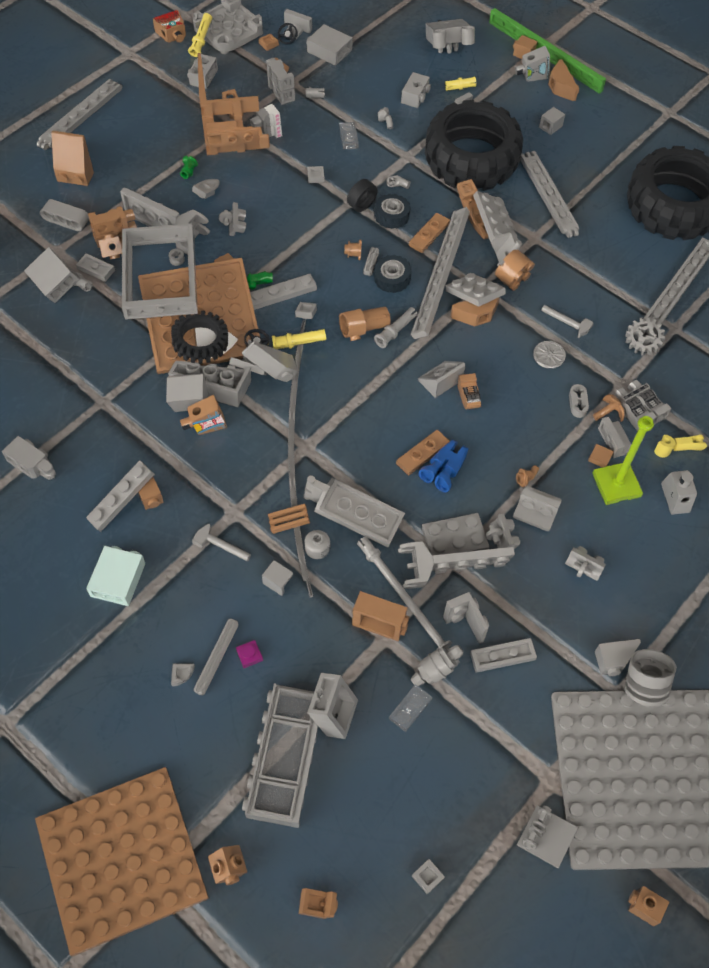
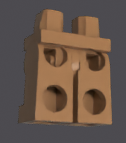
[88,206,137,248]

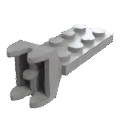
[120,187,210,254]
[398,541,515,589]

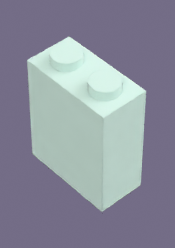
[86,546,145,606]

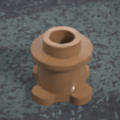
[344,240,362,260]

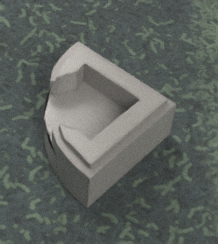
[171,664,195,686]

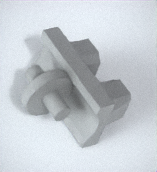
[219,202,246,236]
[486,514,520,549]
[565,546,606,581]

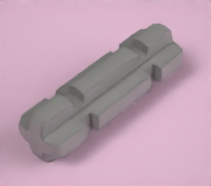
[363,247,379,276]

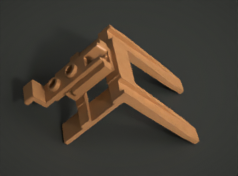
[198,53,270,155]

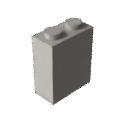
[306,24,353,66]
[24,247,80,303]

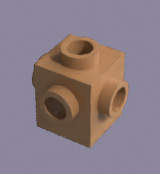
[98,234,122,259]
[208,845,247,885]

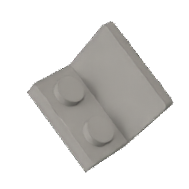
[443,592,489,644]

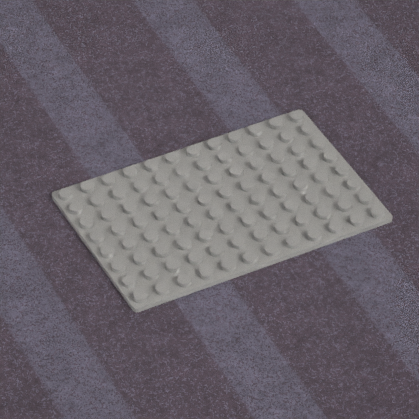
[551,690,709,870]

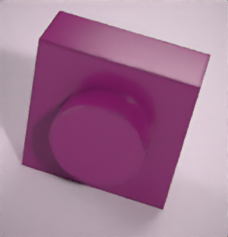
[236,640,263,668]

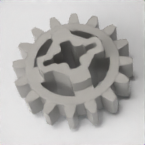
[626,317,665,355]

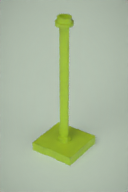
[592,416,654,505]

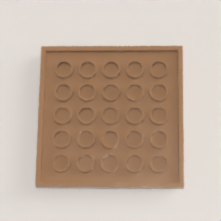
[138,258,260,374]
[35,767,209,957]

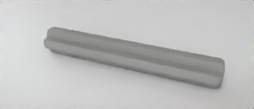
[194,619,238,695]

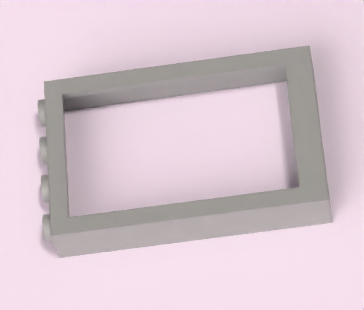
[122,224,198,320]

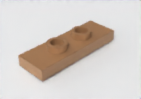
[409,213,450,253]
[396,430,450,476]

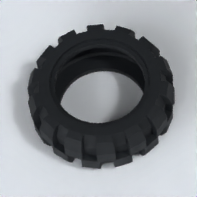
[425,100,523,191]
[627,146,709,240]

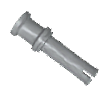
[374,307,418,348]

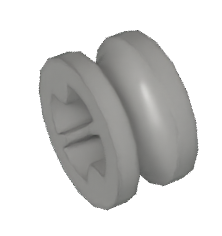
[169,249,185,266]

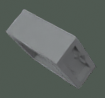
[307,673,358,739]

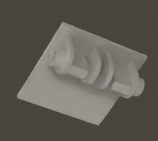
[517,805,578,868]

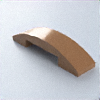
[457,179,489,239]

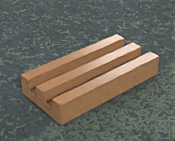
[268,504,310,534]

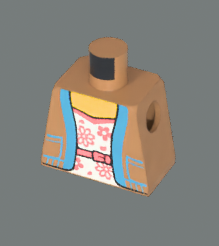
[180,395,227,435]

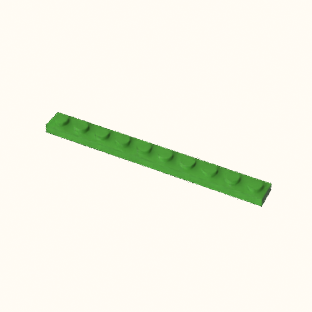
[489,8,606,93]

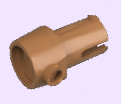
[339,307,391,341]

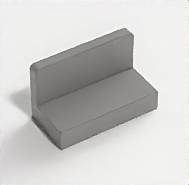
[598,417,631,458]

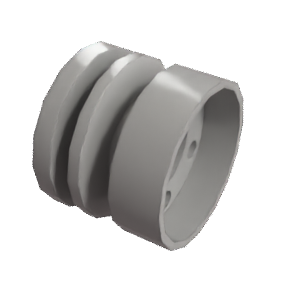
[624,649,677,707]

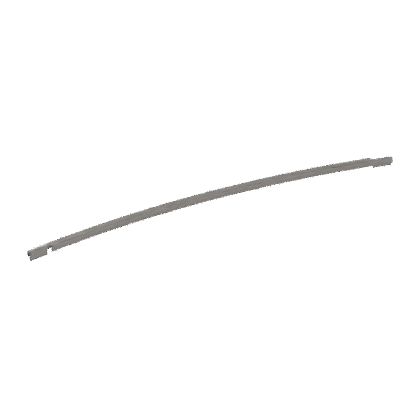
[288,319,313,597]

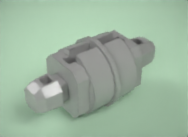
[411,645,464,686]

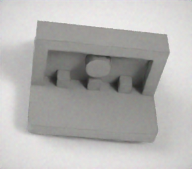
[513,486,562,531]

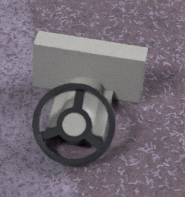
[278,9,312,45]
[229,329,270,375]

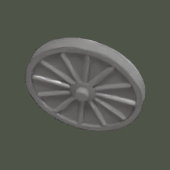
[533,341,566,368]

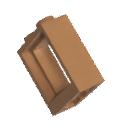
[352,591,410,641]

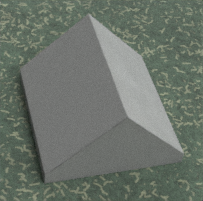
[418,361,465,398]
[166,373,209,412]

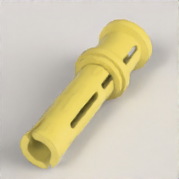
[188,13,212,57]
[272,329,327,350]

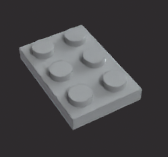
[445,273,506,307]
[422,513,489,556]

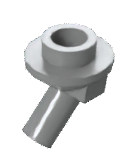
[378,107,393,129]

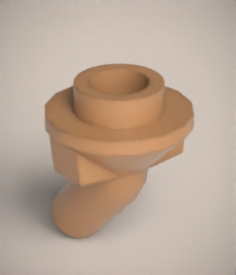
[516,466,539,487]

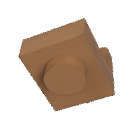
[299,888,338,919]

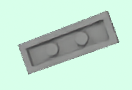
[470,638,537,673]

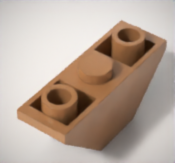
[548,59,579,101]
[451,297,500,326]

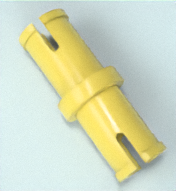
[445,77,476,91]

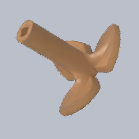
[593,394,624,422]

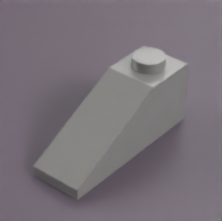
[242,341,299,382]

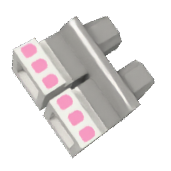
[250,104,282,138]

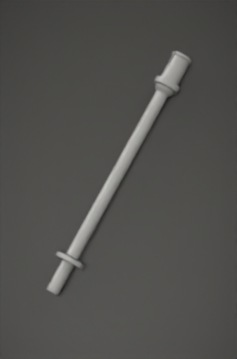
[357,536,460,665]

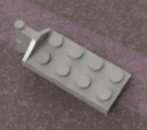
[473,191,522,266]
[304,476,405,547]

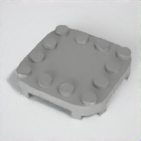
[193,0,263,54]

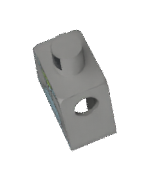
[515,46,550,82]

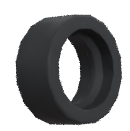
[347,179,378,212]

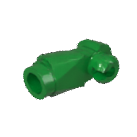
[180,155,198,179]
[246,271,273,289]

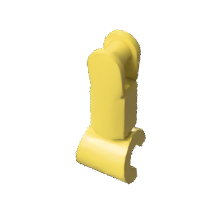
[654,435,707,458]

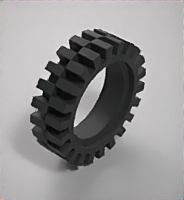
[171,310,228,364]

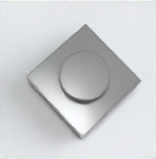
[307,166,324,183]
[295,302,317,319]
[412,859,445,894]

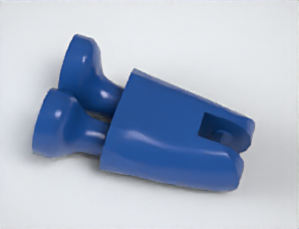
[419,440,469,492]

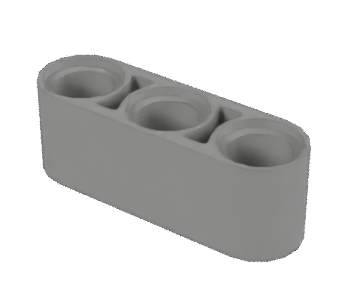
[40,199,89,231]

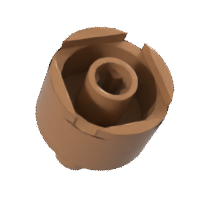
[495,249,535,291]

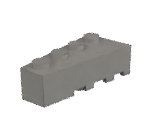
[168,361,251,407]

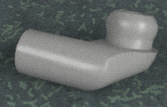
[386,175,411,189]

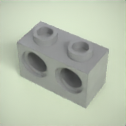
[187,54,218,89]

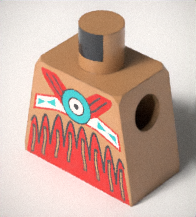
[153,10,186,43]

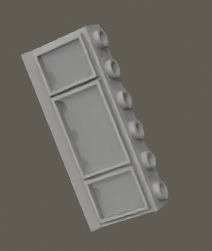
[242,683,324,828]

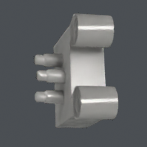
[426,19,475,53]

